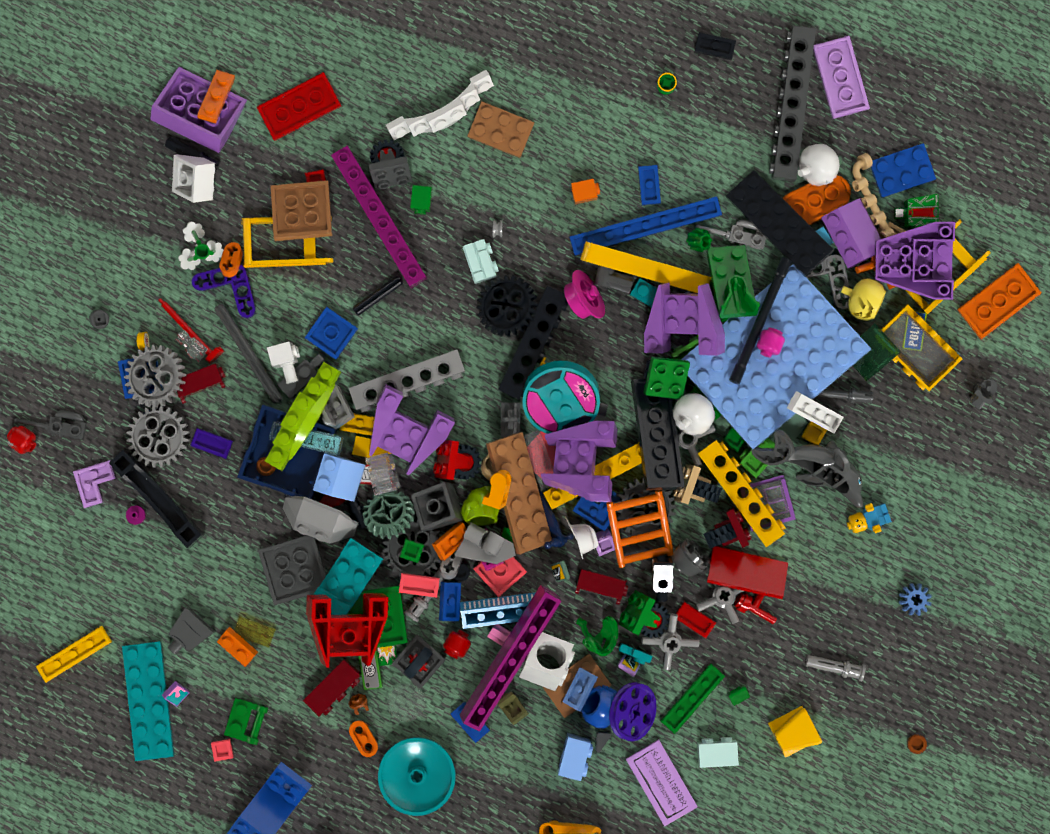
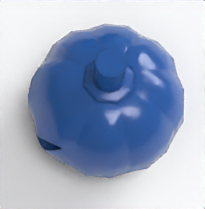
[581,685,622,729]

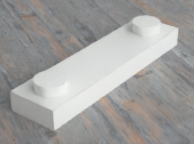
[787,391,844,434]

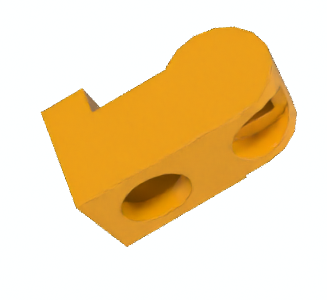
[482,470,511,510]

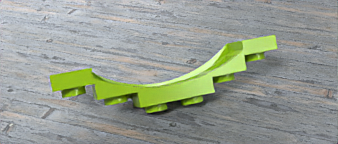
[265,362,341,471]

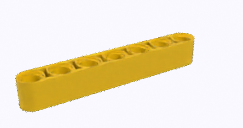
[580,241,711,293]

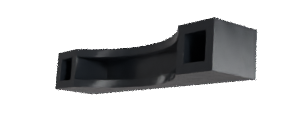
[109,450,205,548]

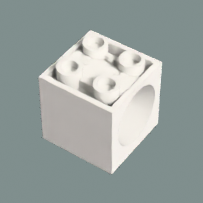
[519,632,575,691]

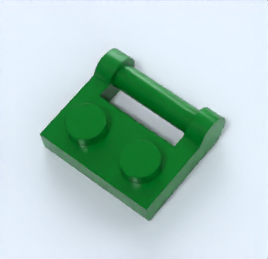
[224,697,268,745]

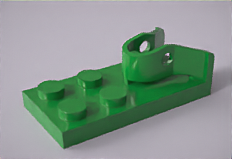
[706,245,760,319]

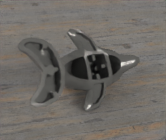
[751,430,863,508]

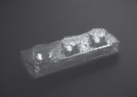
[524,430,554,491]

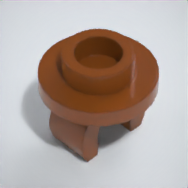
[348,694,369,715]

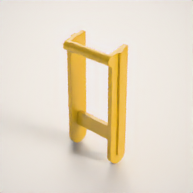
[241,217,333,268]
[905,219,991,314]

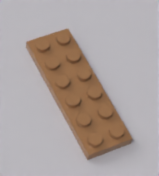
[486,432,552,554]

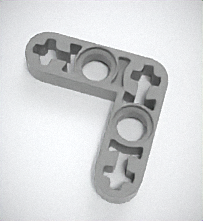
[791,255,850,310]

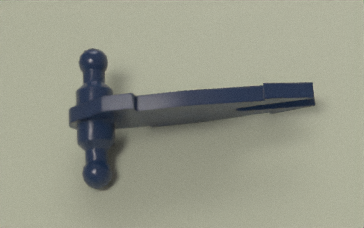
[539,489,574,549]

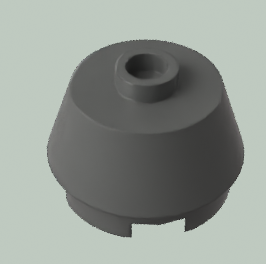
[672,538,710,577]

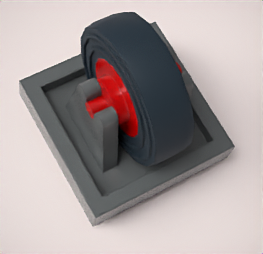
[392,634,446,689]

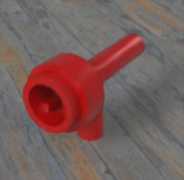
[734,593,777,624]

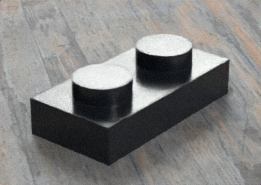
[694,32,736,60]

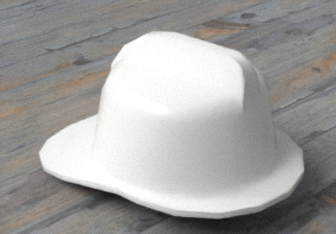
[565,516,598,559]

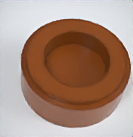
[907,734,927,754]

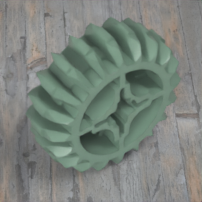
[363,489,415,540]

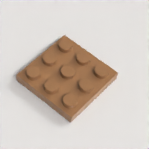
[271,181,332,241]

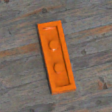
[197,70,235,124]

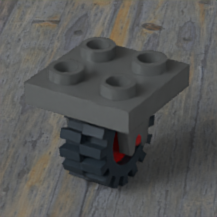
[369,139,412,189]

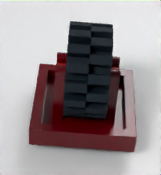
[703,507,752,548]

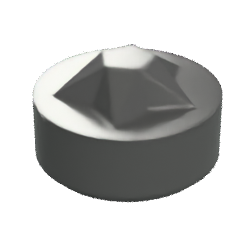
[89,309,109,329]

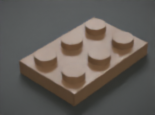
[467,101,535,158]
[542,653,611,718]

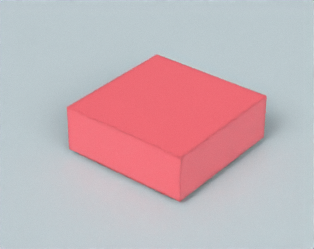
[211,739,234,762]

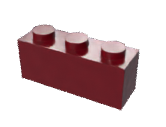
[303,658,361,717]

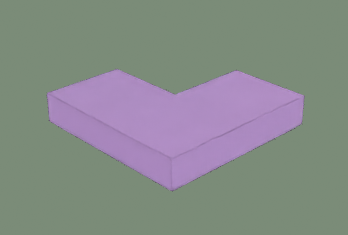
[73,460,116,508]

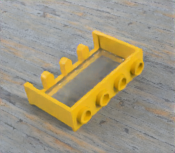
[874,304,962,391]

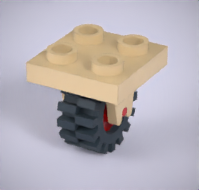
[673,464,722,504]

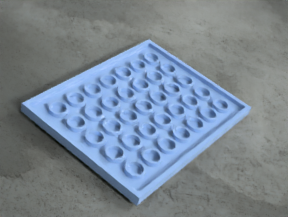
[681,265,871,449]

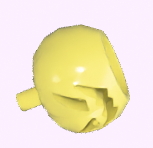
[841,278,886,321]

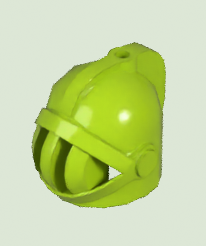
[461,486,499,526]

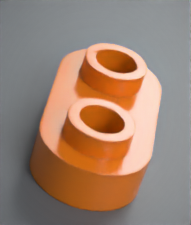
[349,720,378,757]

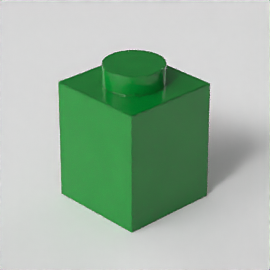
[410,185,432,215]

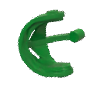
[576,616,618,656]

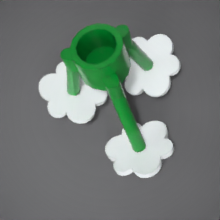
[178,221,224,270]

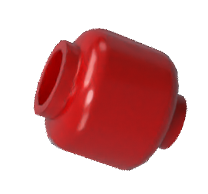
[7,426,36,454]
[443,630,471,660]

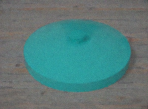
[378,737,456,816]

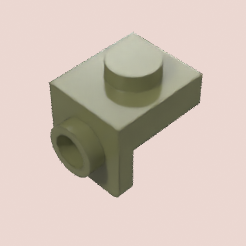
[497,691,529,725]

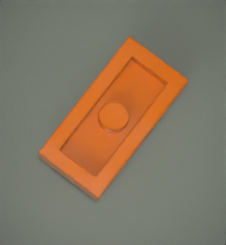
[432,522,467,561]
[217,627,258,667]

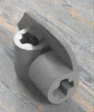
[455,522,516,564]

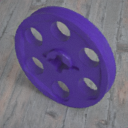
[609,682,657,741]

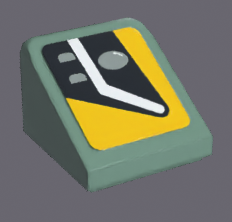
[551,560,570,582]

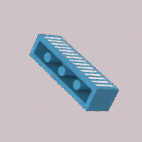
[460,592,536,629]

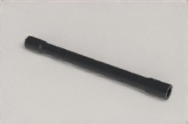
[729,257,792,385]

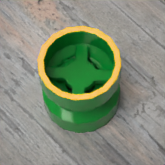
[657,73,677,95]

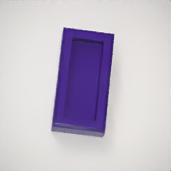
[190,428,233,459]

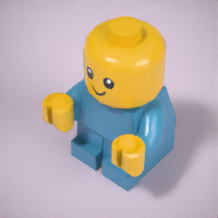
[847,503,892,533]

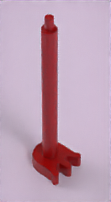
[158,298,225,364]

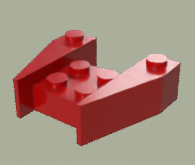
[306,593,388,668]

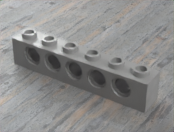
[348,350,465,413]

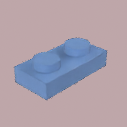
[562,667,598,711]

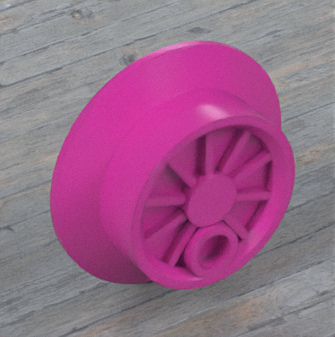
[564,270,605,319]

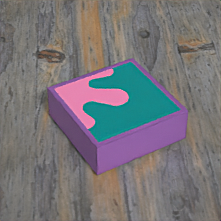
[162,681,190,707]

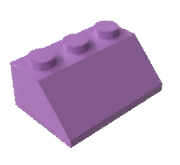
[821,198,881,268]

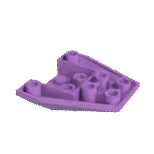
[875,222,955,300]

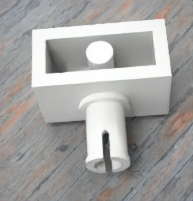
[267,342,300,384]

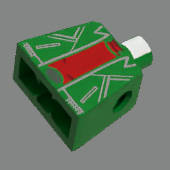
[894,194,939,229]

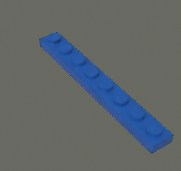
[569,197,722,256]

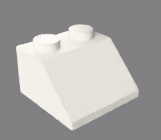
[172,154,215,203]

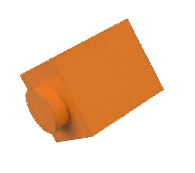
[571,179,600,204]

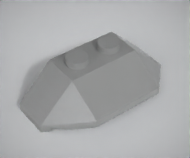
[283,495,358,544]

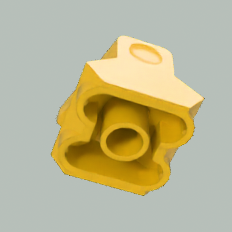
[768,706,822,758]

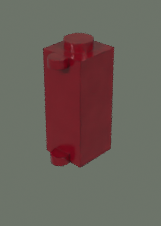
[177,363,226,404]
[575,569,629,605]

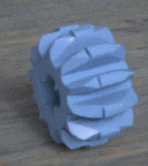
[899,583,932,616]

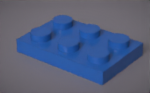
[870,143,936,198]

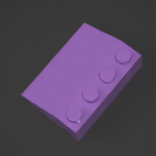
[151,67,247,153]

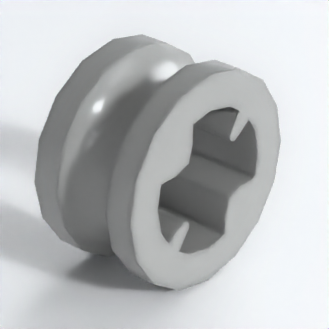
[493,220,503,238]

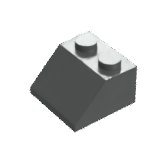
[411,482,464,531]

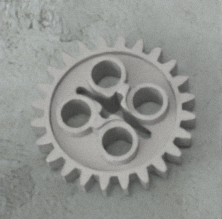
[124,345,186,408]
[126,406,190,468]

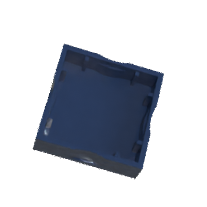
[237,405,337,500]

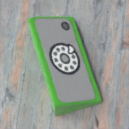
[359,649,383,690]

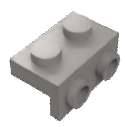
[322,385,355,430]

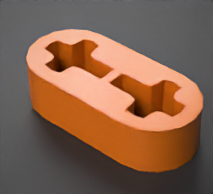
[219,242,243,278]

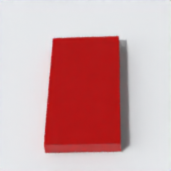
[257,72,342,141]
[707,546,788,599]

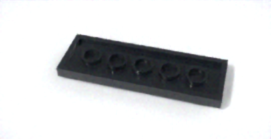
[726,170,834,277]
[631,379,685,490]

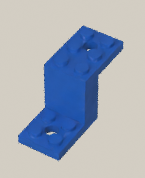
[227,762,312,834]

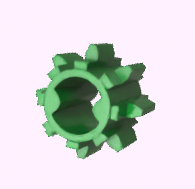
[686,228,712,252]

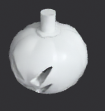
[798,144,840,186]
[673,393,715,435]

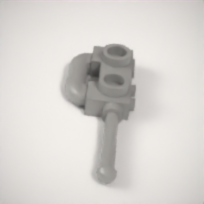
[695,219,766,250]

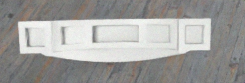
[386,70,494,141]

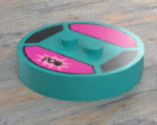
[522,361,600,434]

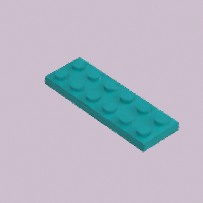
[122,641,174,761]

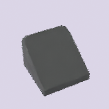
[595,731,612,753]

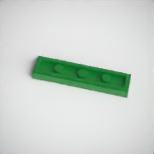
[660,663,725,734]

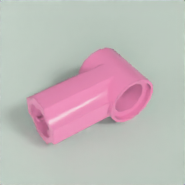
[487,624,511,646]

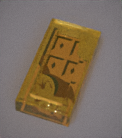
[234,616,276,648]

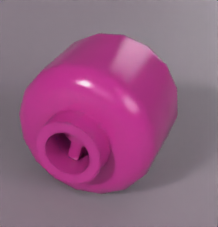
[756,327,785,358]

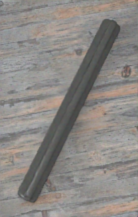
[214,304,283,403]

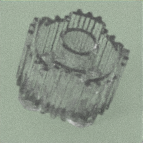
[365,453,400,496]

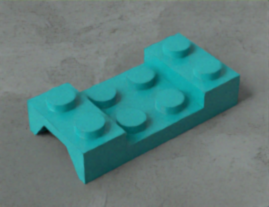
[313,538,384,615]

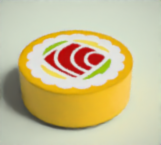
[137,332,150,351]

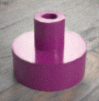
[126,505,146,525]

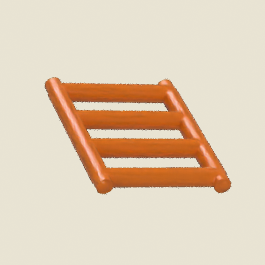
[606,490,674,568]

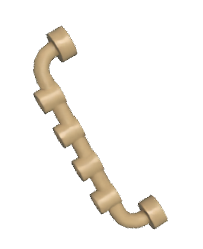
[852,153,895,239]

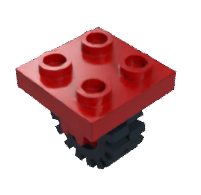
[433,440,482,480]

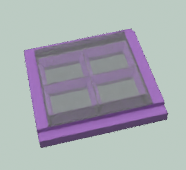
[739,475,795,531]

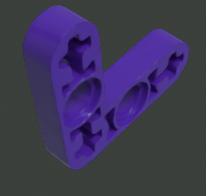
[192,265,256,319]

